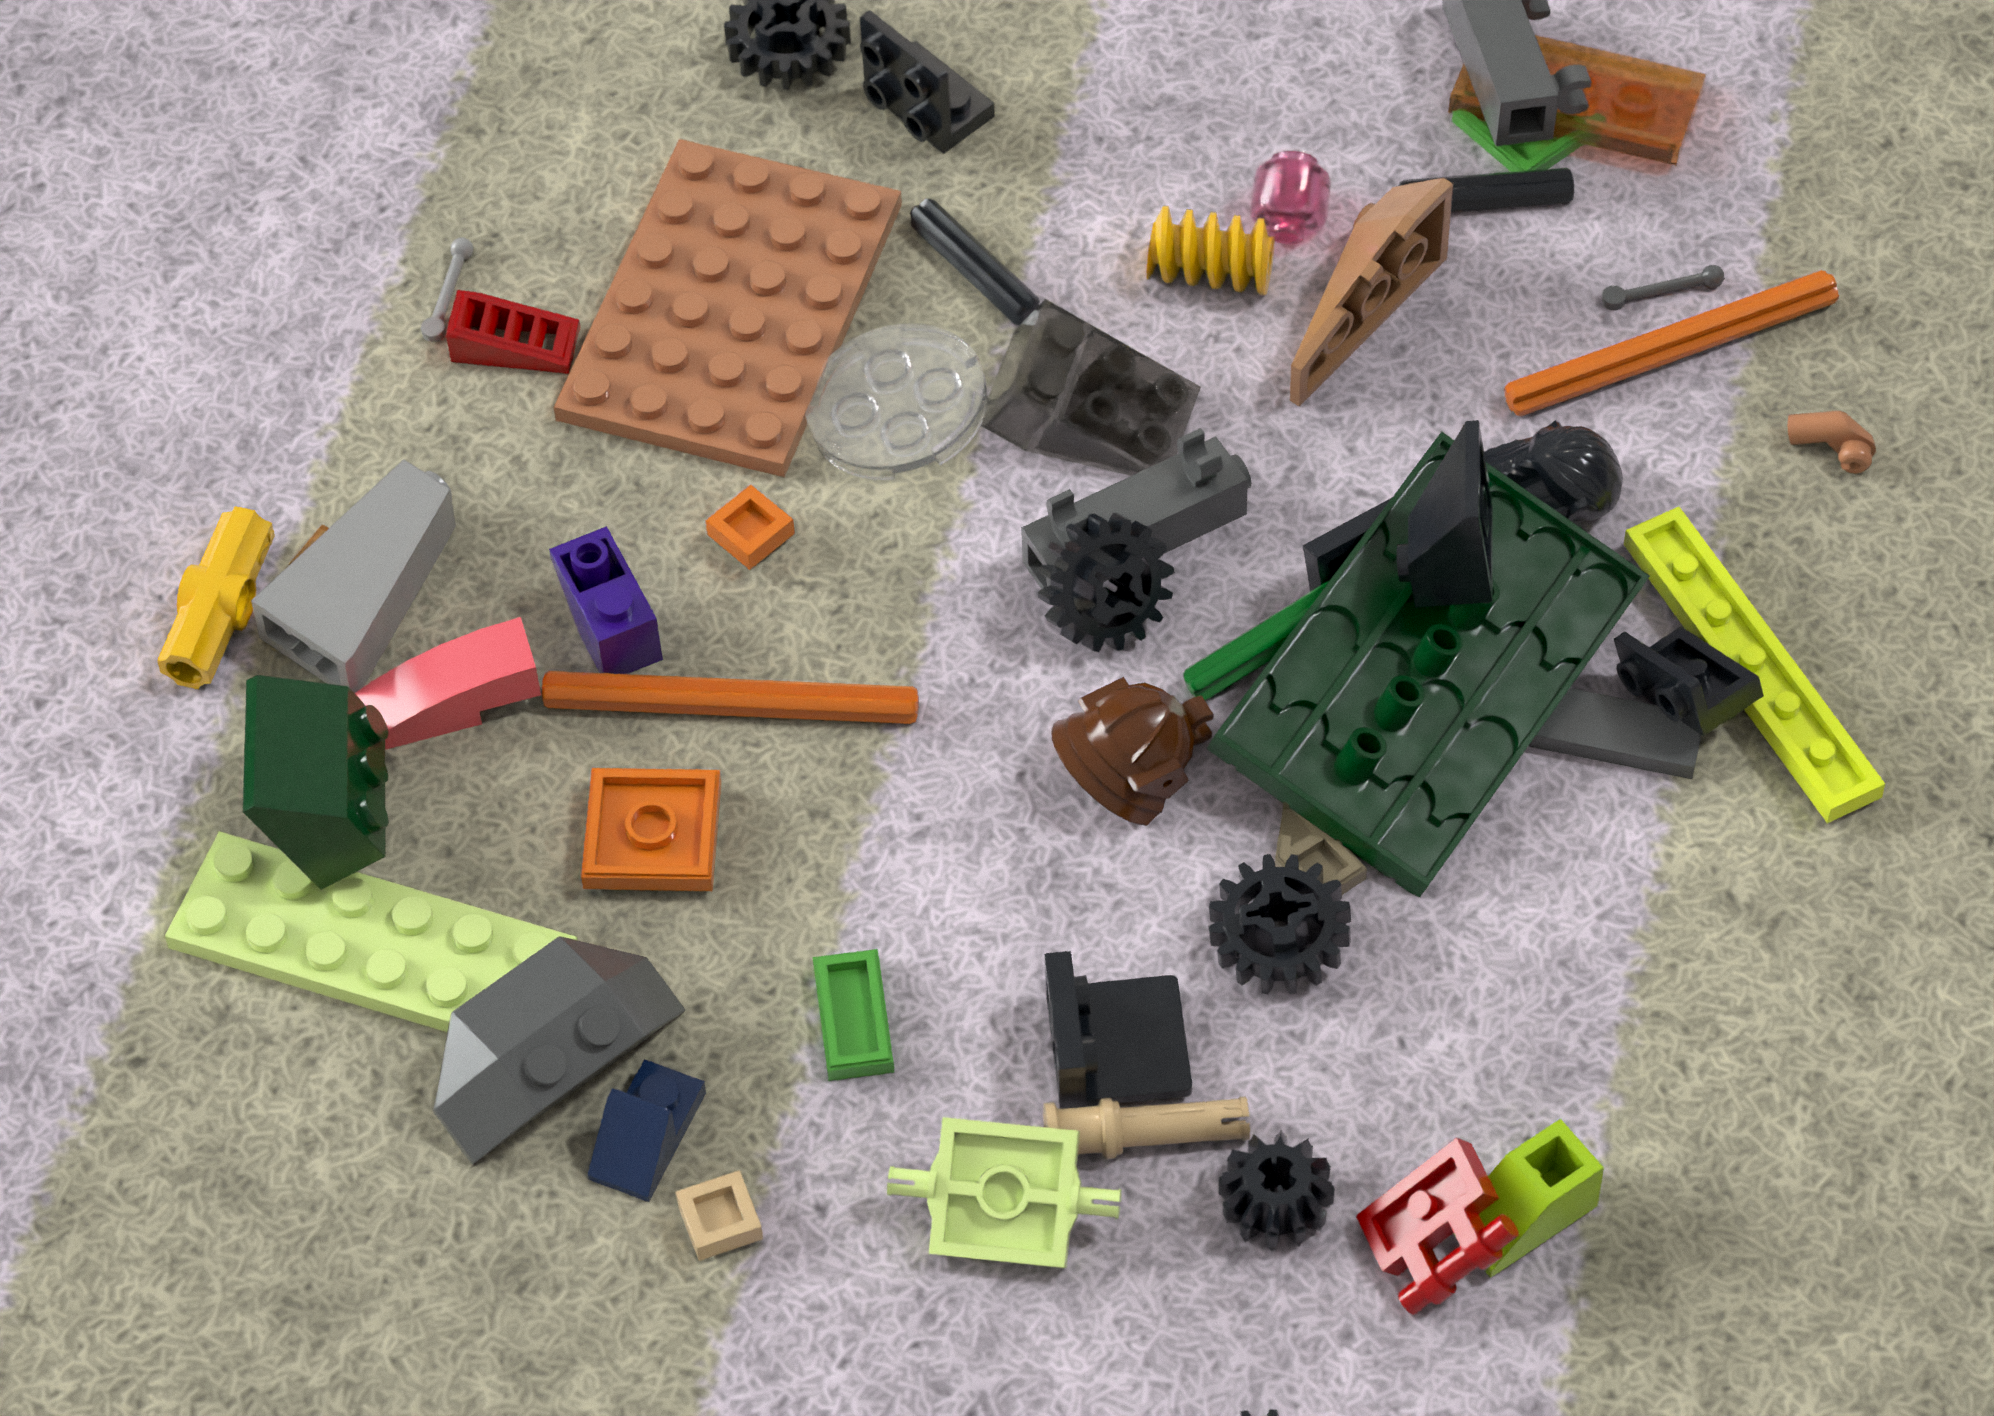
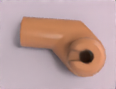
[1787,411,1876,474]

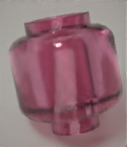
[1250,151,1331,244]

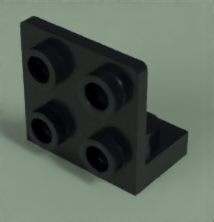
[859,10,995,154]
[1044,951,1192,1109]

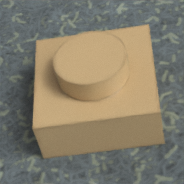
[675,1170,763,1261]

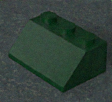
[242,675,389,890]

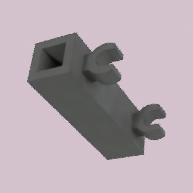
[1442,0,1592,147]
[1021,428,1252,606]

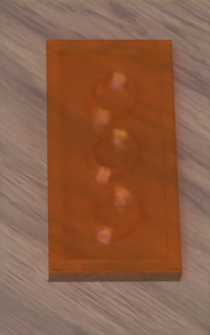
[1448,35,1706,166]

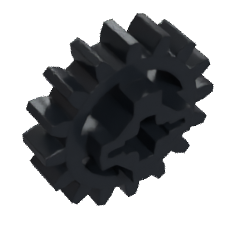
[724,0,851,90]
[1037,512,1175,652]
[1208,854,1351,994]

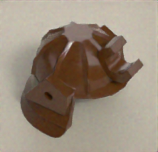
[1051,677,1214,826]

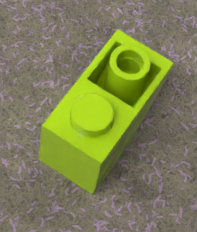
[1453,1118,1604,1278]

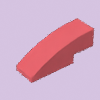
[355,617,541,750]

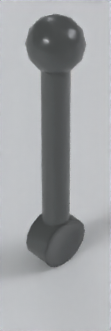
[1602,265,1725,310]

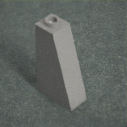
[251,459,456,693]

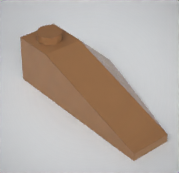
[1290,178,1453,407]

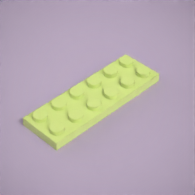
[165,831,577,1032]

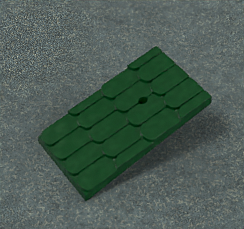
[1206,431,1650,897]

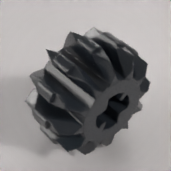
[1218,1129,1335,1252]

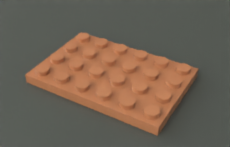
[553,139,902,477]

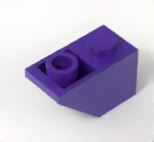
[549,526,663,674]

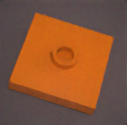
[581,768,722,891]

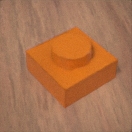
[706,485,795,570]

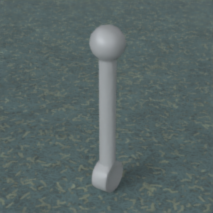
[421,238,474,342]

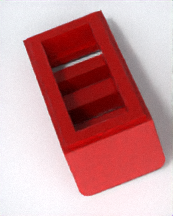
[446,290,581,374]

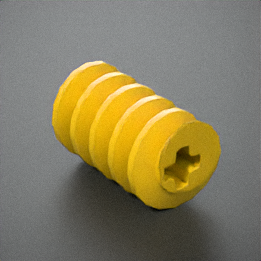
[1146,205,1275,295]

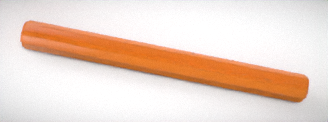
[1504,270,1839,416]
[541,671,919,724]

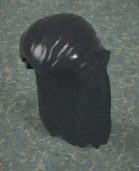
[1484,420,1623,522]

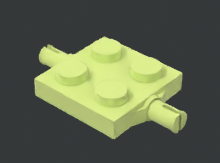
[887,1117,1122,1268]

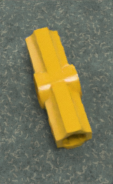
[157,506,275,690]

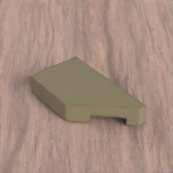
[1275,802,1367,895]

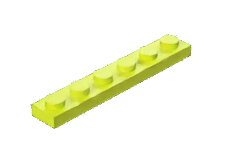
[1623,506,1885,824]

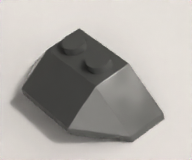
[433,936,686,1165]

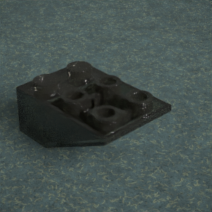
[978,299,1201,476]

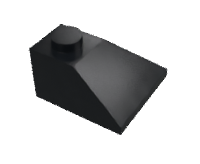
[1397,420,1493,608]

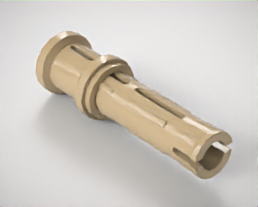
[1043,1096,1250,1159]

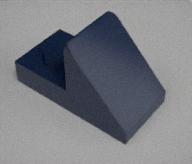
[587,1059,706,1202]

